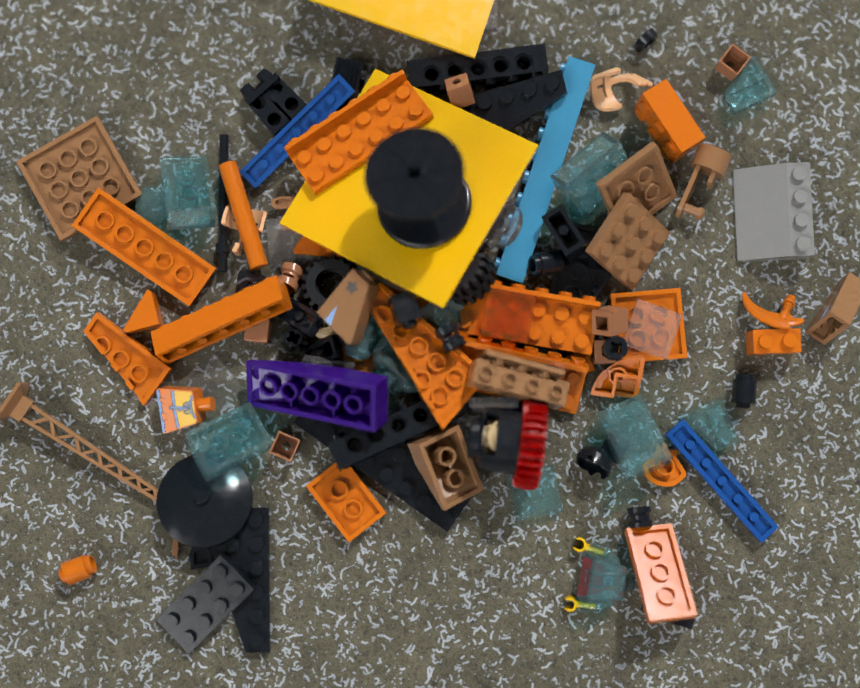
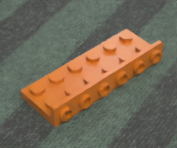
[284,70,434,195]
[453,280,601,356]
[458,330,589,414]

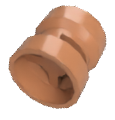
[278,262,305,294]

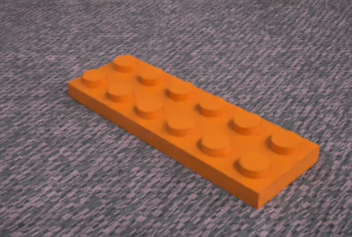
[71,187,217,307]

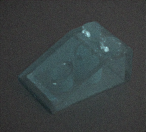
[159,156,216,230]

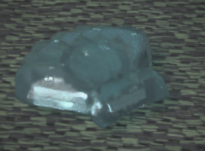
[135,186,175,227]
[421,299,464,330]

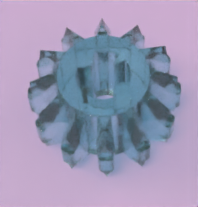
[345,322,377,360]

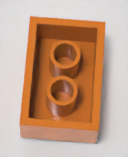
[634,79,706,163]

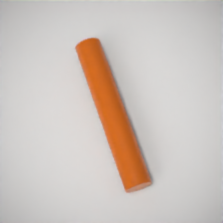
[218,161,269,270]

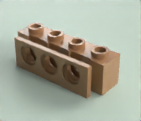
[466,349,570,410]

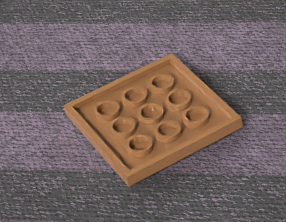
[16,116,144,242]

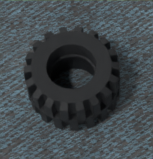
[449,246,496,306]
[301,254,356,311]

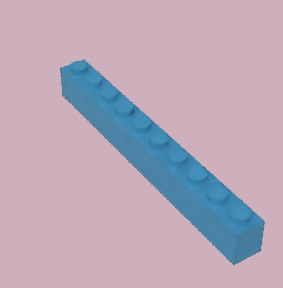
[494,56,595,285]

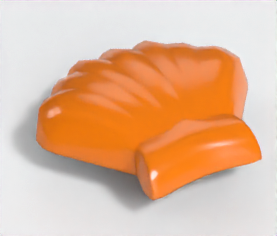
[641,446,686,487]

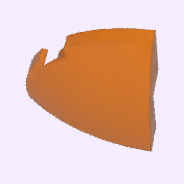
[590,356,646,399]

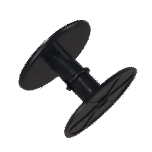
[364,128,472,249]

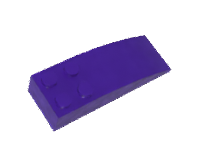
[246,360,388,432]

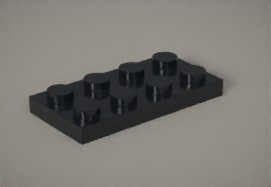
[156,553,256,654]

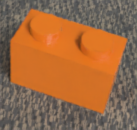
[745,328,802,356]

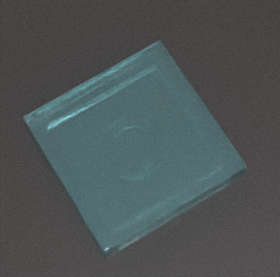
[506,465,563,521]

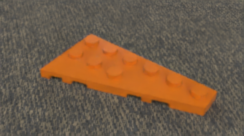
[371,282,477,430]

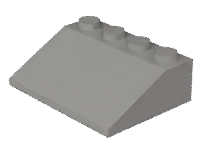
[732,162,815,261]

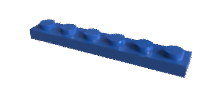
[239,74,356,189]
[664,419,779,543]

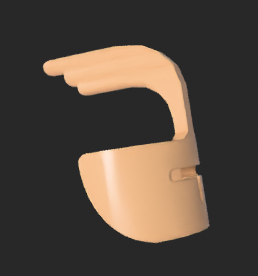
[590,67,653,112]
[221,204,267,256]

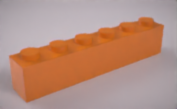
[151,275,293,364]

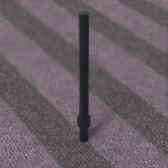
[216,134,230,273]

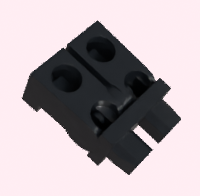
[240,68,307,137]

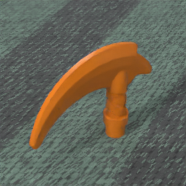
[742,292,804,330]

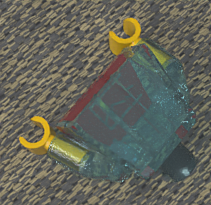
[564,537,635,613]

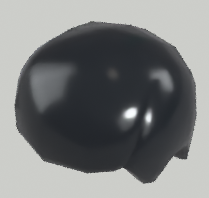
[576,446,612,480]

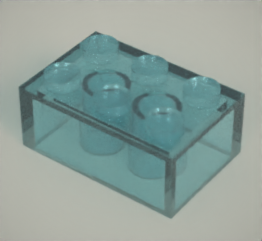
[550,132,628,219]
[596,394,673,483]
[184,402,273,483]

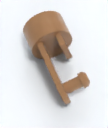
[675,144,732,220]

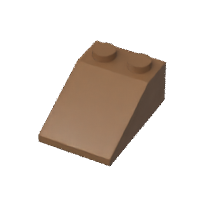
[407,424,484,511]

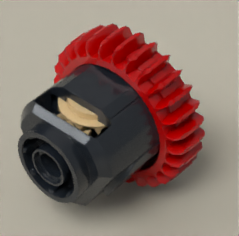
[467,400,548,490]

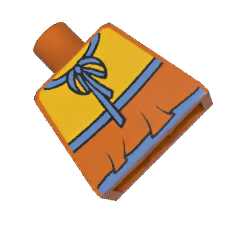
[156,386,216,434]

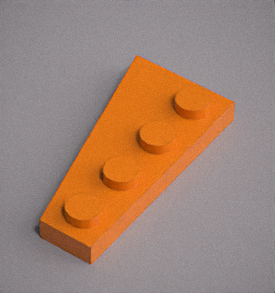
[83,312,173,406]

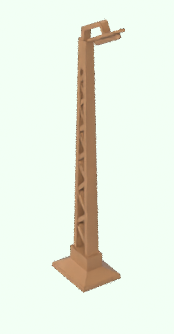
[0,381,180,559]

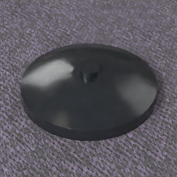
[156,453,253,549]

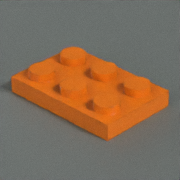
[306,462,387,542]

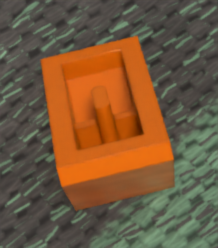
[123,289,164,334]

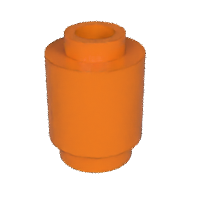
[59,555,97,585]

